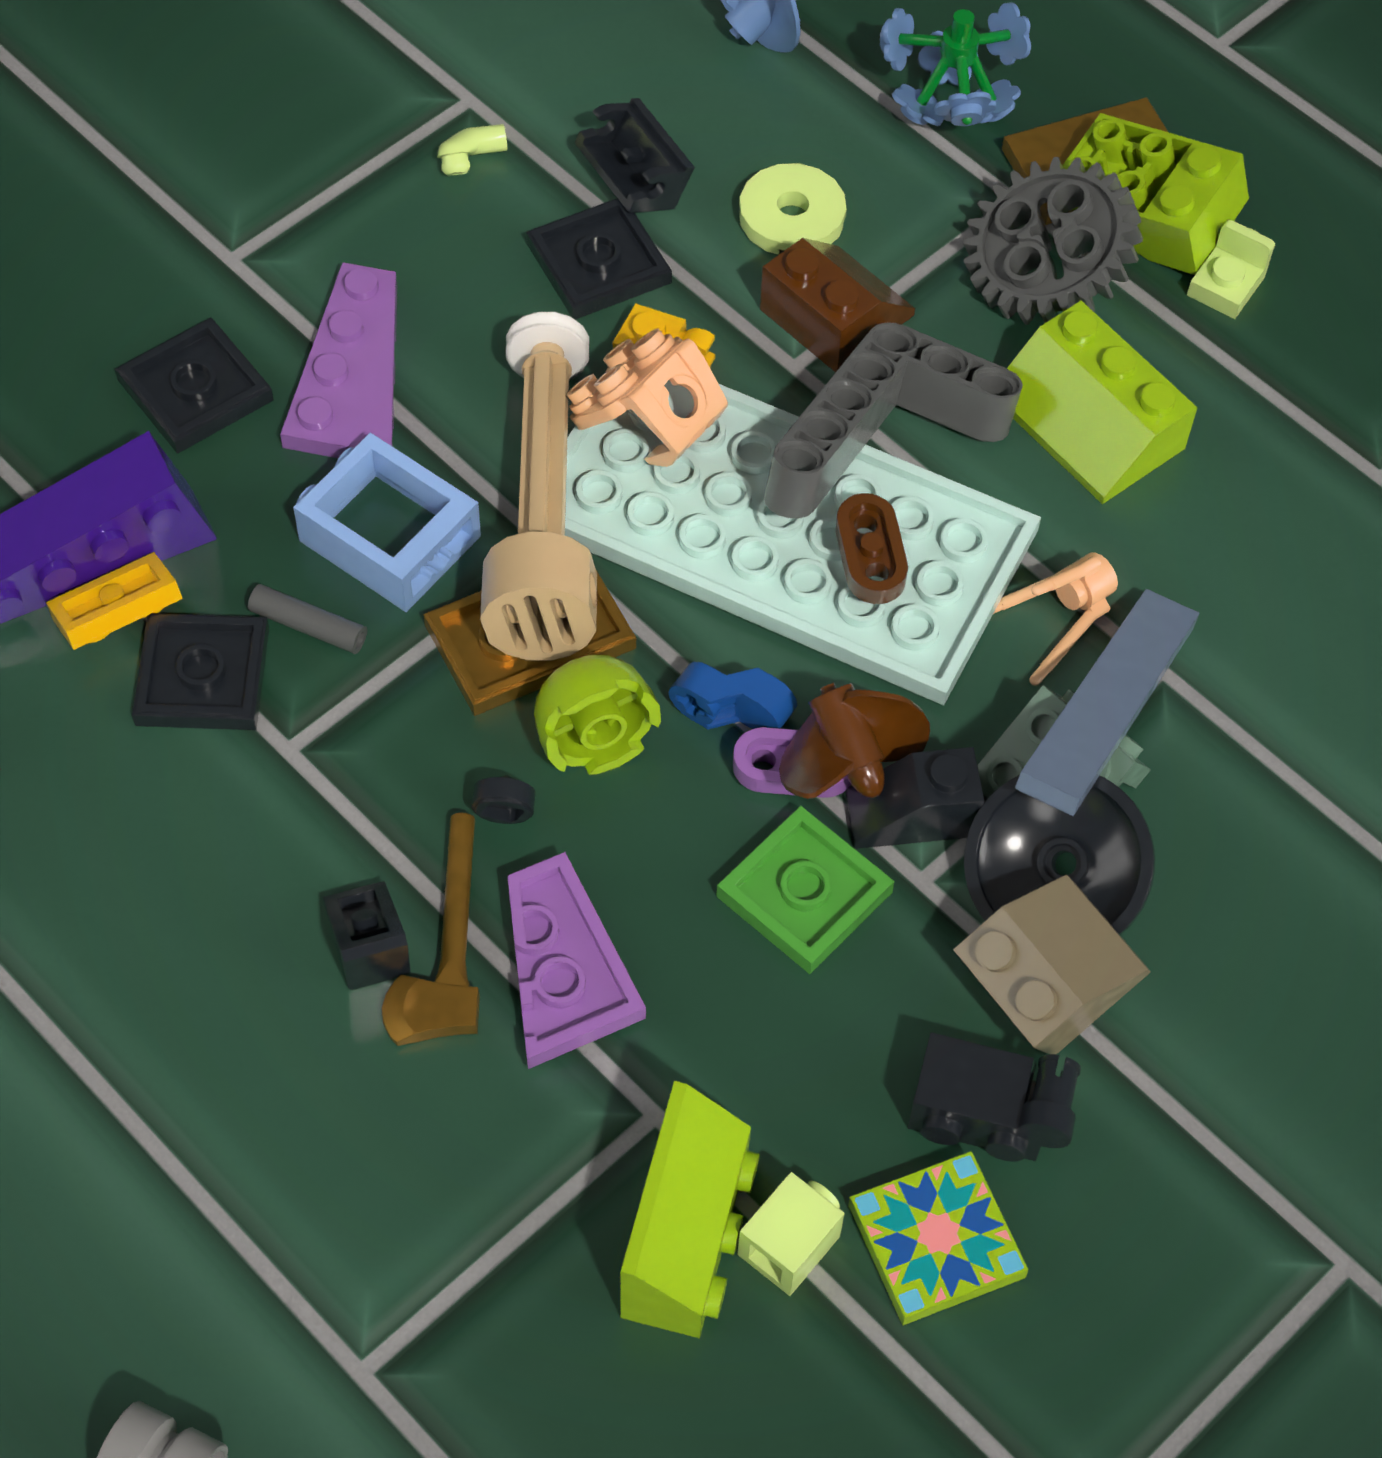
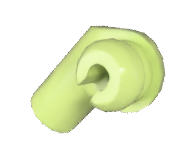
[437,124,507,176]

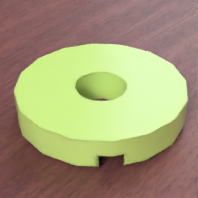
[739,163,847,255]

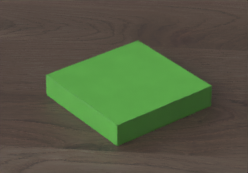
[716,806,895,974]

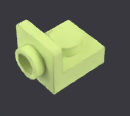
[1187,220,1275,319]

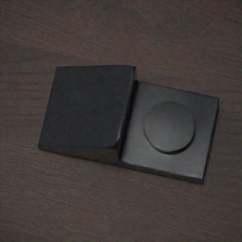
[323,881,410,990]

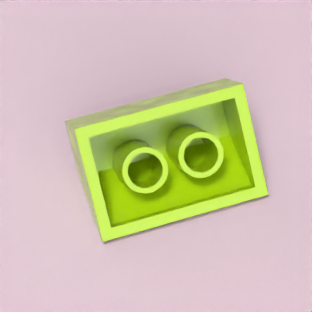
[1007,301,1198,504]
[621,1081,760,1338]

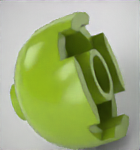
[534,655,661,775]

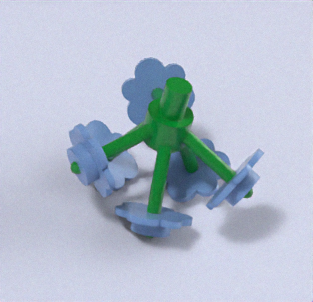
[880,2,1031,126]

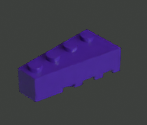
[0,431,217,624]

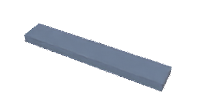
[1015,589,1200,816]

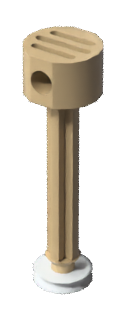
[480,312,597,661]

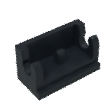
[575,98,695,213]

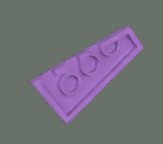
[280,262,397,458]

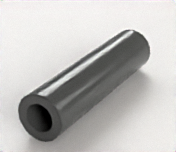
[248,584,367,654]

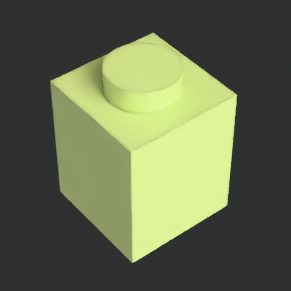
[737,1172,845,1296]

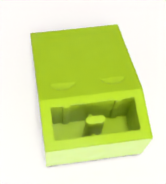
[1063,113,1249,275]

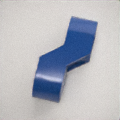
[668,661,797,729]

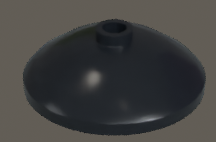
[964,775,1155,935]

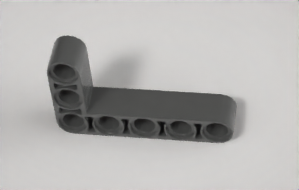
[764,322,1023,519]

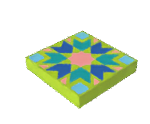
[848,1151,1028,1326]

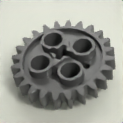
[963,157,1143,325]

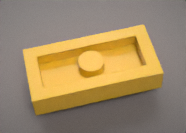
[46,552,183,650]

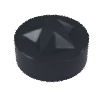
[472,775,536,824]

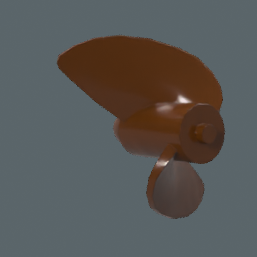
[779,683,930,799]

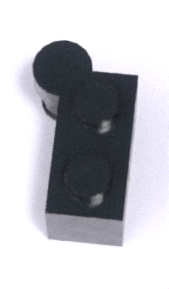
[907,1032,1081,1162]

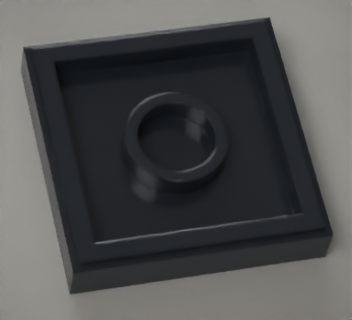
[526,198,672,320]
[115,317,274,454]
[132,613,269,730]

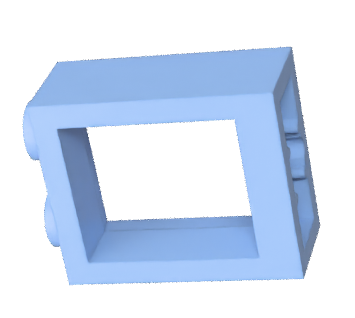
[293,432,481,612]

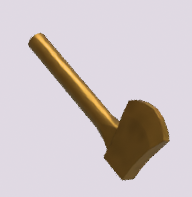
[382,813,480,1046]

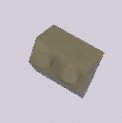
[953,875,1151,1054]

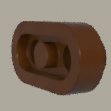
[836,493,908,604]

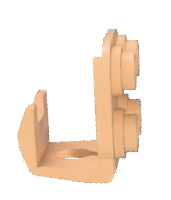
[567,328,728,467]

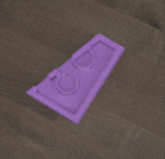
[508,852,646,1069]

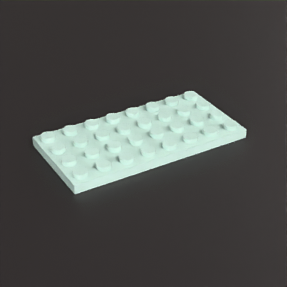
[565,380,1041,706]

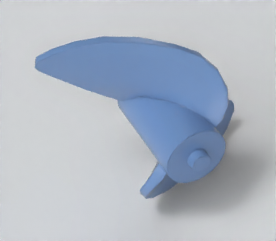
[721,0,801,53]

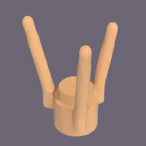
[993,552,1118,686]

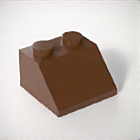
[760,238,915,373]

